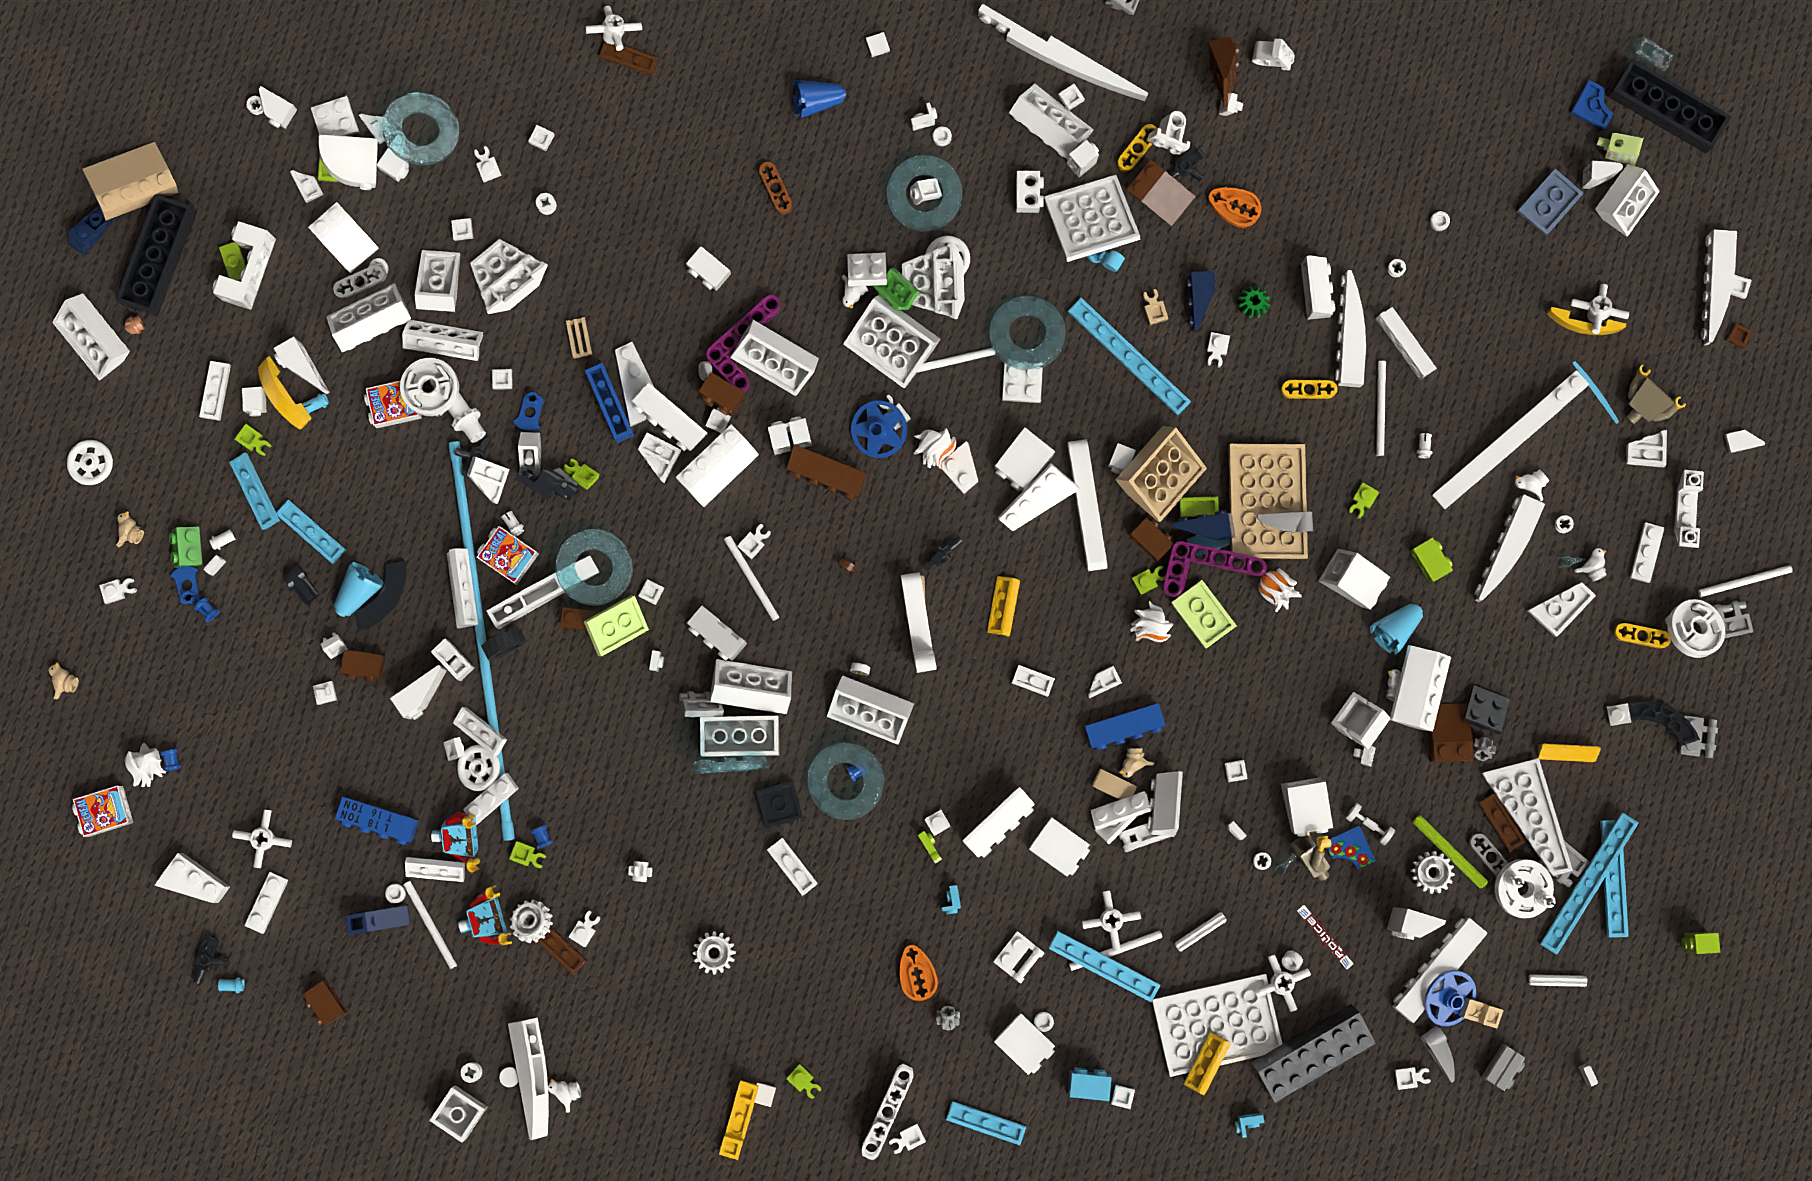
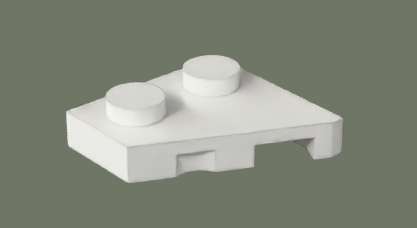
[1626,430,1667,467]
[941,441,978,494]

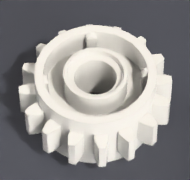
[1411,851,1455,894]
[510,900,553,943]
[693,931,736,974]

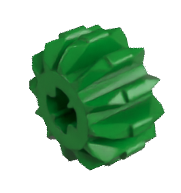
[1238,286,1270,318]

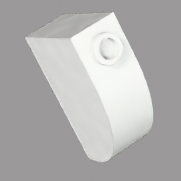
[319,135,377,190]

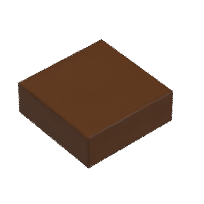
[1726,323,1753,349]

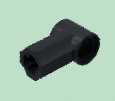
[282,564,319,605]

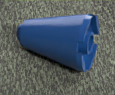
[792,80,846,118]

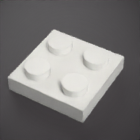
[311,96,359,137]
[848,253,887,286]
[1002,362,1043,403]

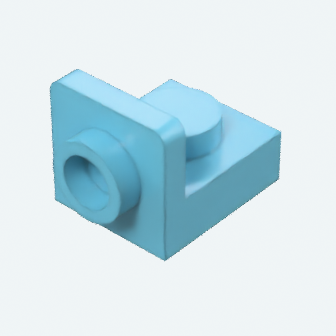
[941,885,961,915]
[1235,1113,1264,1138]

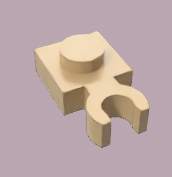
[1143,289,1168,325]

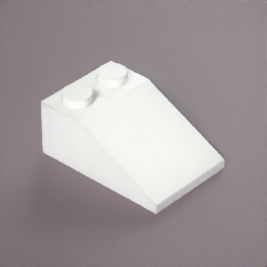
[308,202,379,273]
[415,250,460,312]
[274,337,329,394]
[390,665,447,720]

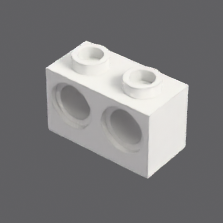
[1016,171,1044,213]
[431,639,475,681]

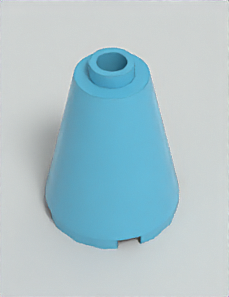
[334,562,383,617]
[1370,603,1423,655]

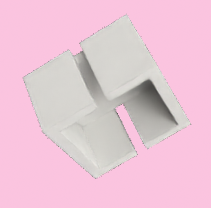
[768,417,812,455]
[1331,692,1391,749]

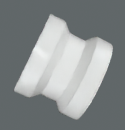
[536,193,557,215]
[461,1062,482,1083]

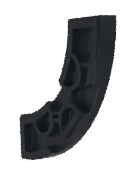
[356,561,406,630]
[1624,701,1700,746]

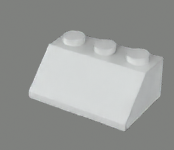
[1596,164,1660,236]
[1301,256,1335,320]
[1148,771,1183,837]

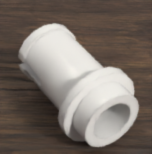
[1417,433,1432,458]
[502,511,524,537]
[209,529,236,550]

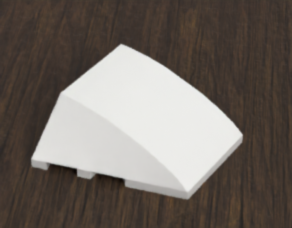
[470,239,548,314]
[902,242,965,319]

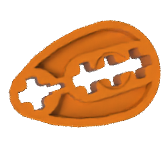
[1208,187,1261,228]
[900,945,938,1001]

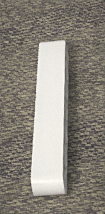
[1067,439,1107,571]

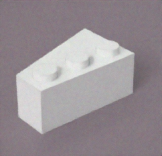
[687,606,747,661]
[155,853,230,903]

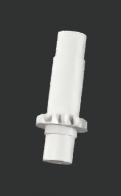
[430,372,486,443]

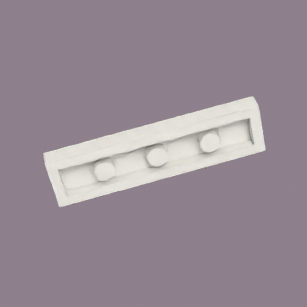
[1376,307,1437,380]
[402,320,483,361]
[447,549,478,628]

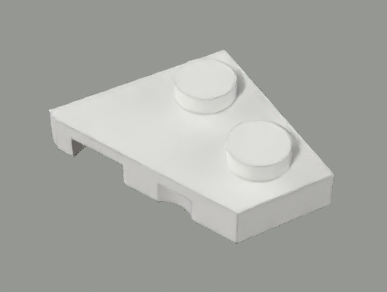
[638,433,681,483]
[467,457,509,504]

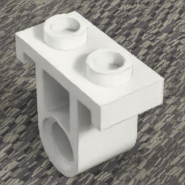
[1252,39,1294,70]
[1147,111,1190,155]

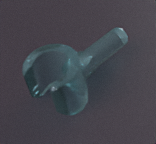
[1558,556,1586,568]
[1273,853,1297,876]

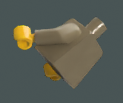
[1626,365,1686,424]
[1290,831,1331,881]

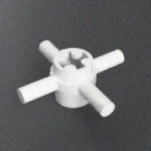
[585,6,642,51]
[1571,284,1629,334]
[233,809,292,868]
[1082,891,1141,950]
[1254,954,1311,1012]

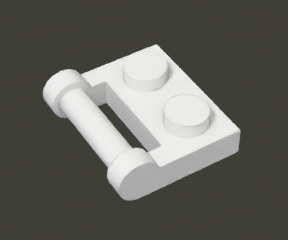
[993,931,1044,983]

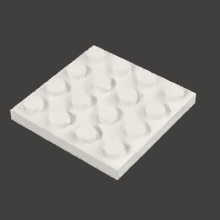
[1044,175,1140,262]

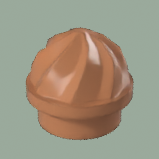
[125,315,145,334]

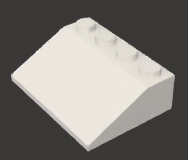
[844,295,940,388]

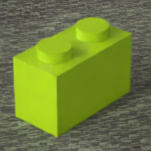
[1410,538,1453,584]
[1682,932,1720,954]

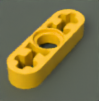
[1118,124,1157,172]
[1281,380,1337,399]
[1613,623,1671,648]

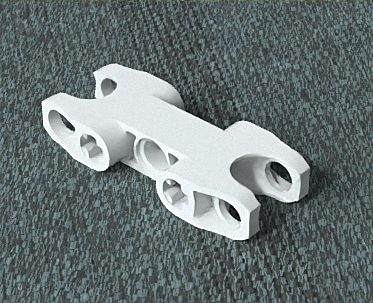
[862,1064,913,1160]

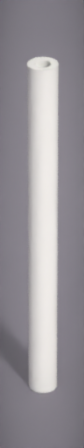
[902,347,995,373]
[1376,361,1386,456]
[724,536,779,621]
[1698,565,1792,597]
[404,881,457,969]
[1069,930,1162,971]

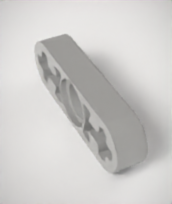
[333,265,387,298]
[1469,834,1508,878]

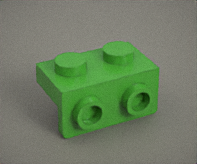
[874,268,920,311]
[169,527,202,568]

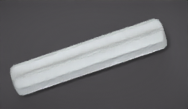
[1175,913,1226,951]
[1528,975,1587,987]

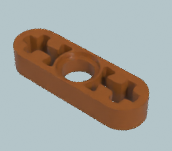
[759,162,792,214]

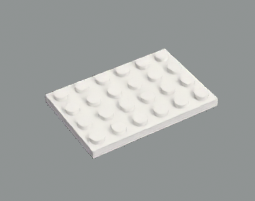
[1152,974,1282,1077]

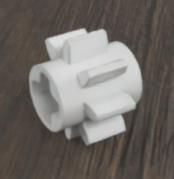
[628,861,652,882]

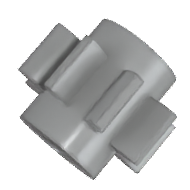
[1473,737,1496,761]
[936,1006,960,1030]

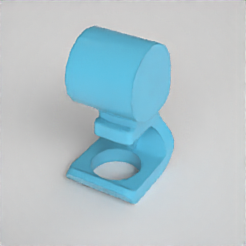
[1087,250,1125,272]

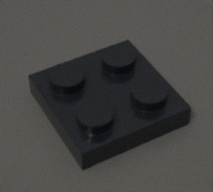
[1463,686,1510,735]
[756,781,803,829]

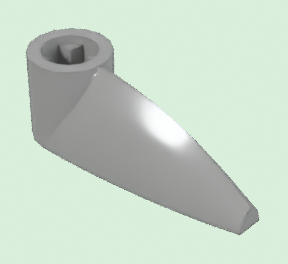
[1257,512,1313,532]
[1420,1026,1455,1083]

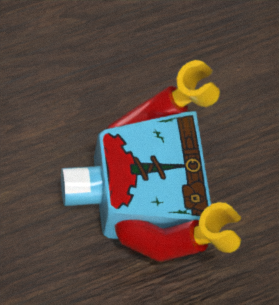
[431,812,480,872]
[458,885,512,945]

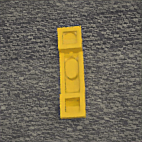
[1547,307,1626,335]
[258,356,312,429]
[719,1080,759,1160]

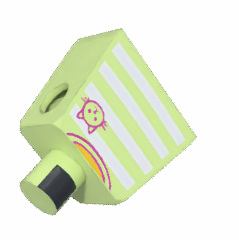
[1596,133,1643,166]

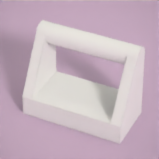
[1582,161,1623,189]

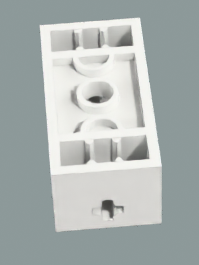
[213,221,276,310]

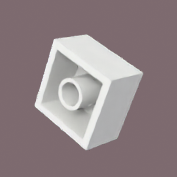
[430,1085,487,1142]

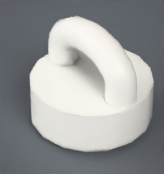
[1282,951,1303,971]

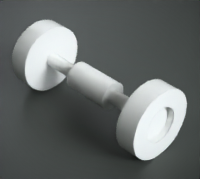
[1346,803,1395,845]

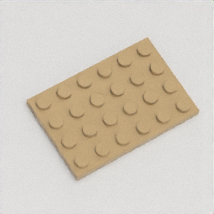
[1228,444,1308,559]

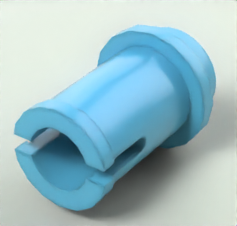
[303,393,329,414]
[218,977,245,993]

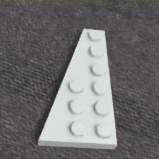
[1482,758,1573,876]

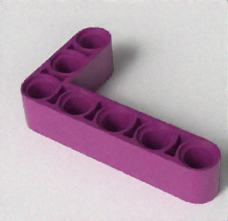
[706,295,781,393]
[1164,541,1267,597]

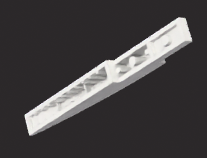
[978,4,1148,101]
[1432,370,1589,510]

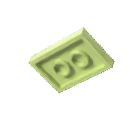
[1171,580,1236,649]
[584,595,649,656]

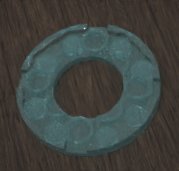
[382,93,459,165]
[887,155,962,232]
[990,296,1066,370]
[555,529,633,606]
[808,742,885,820]
[691,756,769,774]

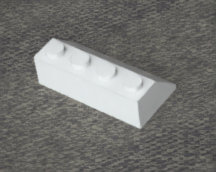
[1009,84,1093,159]
[326,283,411,352]
[52,293,130,380]
[731,320,819,396]
[631,383,707,451]
[676,425,759,507]
[1390,645,1451,731]
[710,659,792,714]
[827,676,914,744]
[962,787,1034,858]
[1387,907,1446,940]

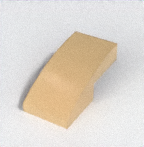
[1092,769,1137,800]
[1459,997,1503,1028]

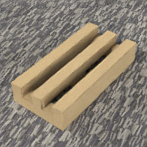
[566,317,592,359]

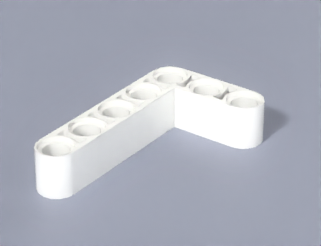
[901,572,936,673]

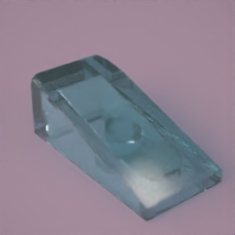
[1630,36,1674,72]

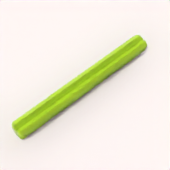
[1413,815,1488,888]

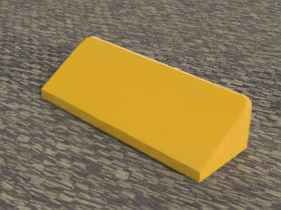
[987,576,1020,636]
[1538,744,1600,762]
[1183,1032,1231,1095]

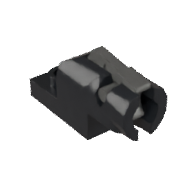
[514,466,579,501]

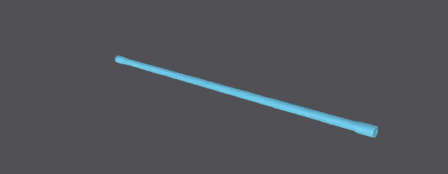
[448,441,515,841]

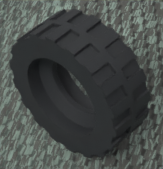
[481,627,527,660]

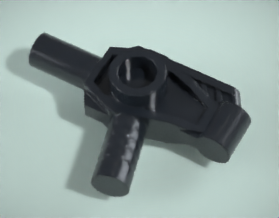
[1169,147,1206,182]
[454,436,492,479]
[923,536,963,571]
[193,936,229,984]

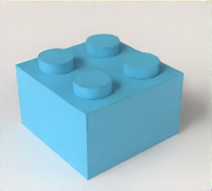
[1068,1067,1111,1101]

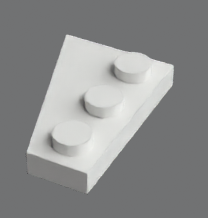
[1528,582,1596,637]

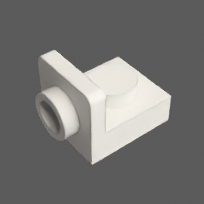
[911,102,937,131]
[910,178,942,205]

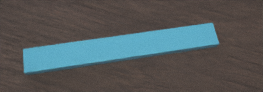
[1068,298,1191,416]
[1540,812,1639,954]

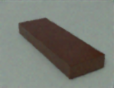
[599,41,659,77]
[1477,792,1526,852]
[538,926,587,975]

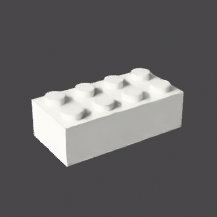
[700,716,779,757]

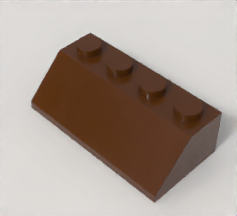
[787,445,867,500]

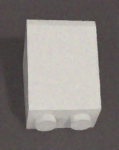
[995,428,1055,491]
[1319,549,1390,610]
[1281,778,1333,836]

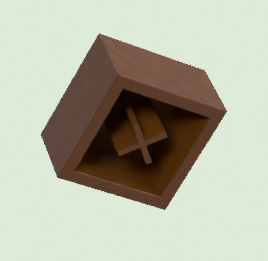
[699,372,746,417]

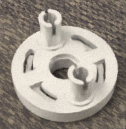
[400,358,459,416]
[1665,600,1725,658]
[1495,859,1555,918]

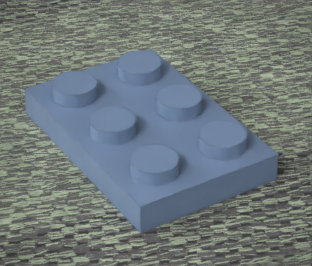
[1517,169,1584,236]

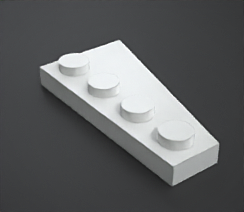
[615,342,654,427]
[998,463,1079,531]

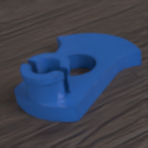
[513,392,544,432]
[170,566,200,604]

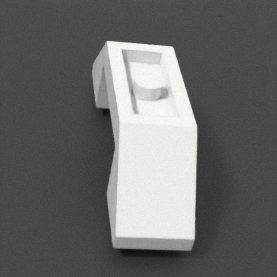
[1674,470,1704,548]

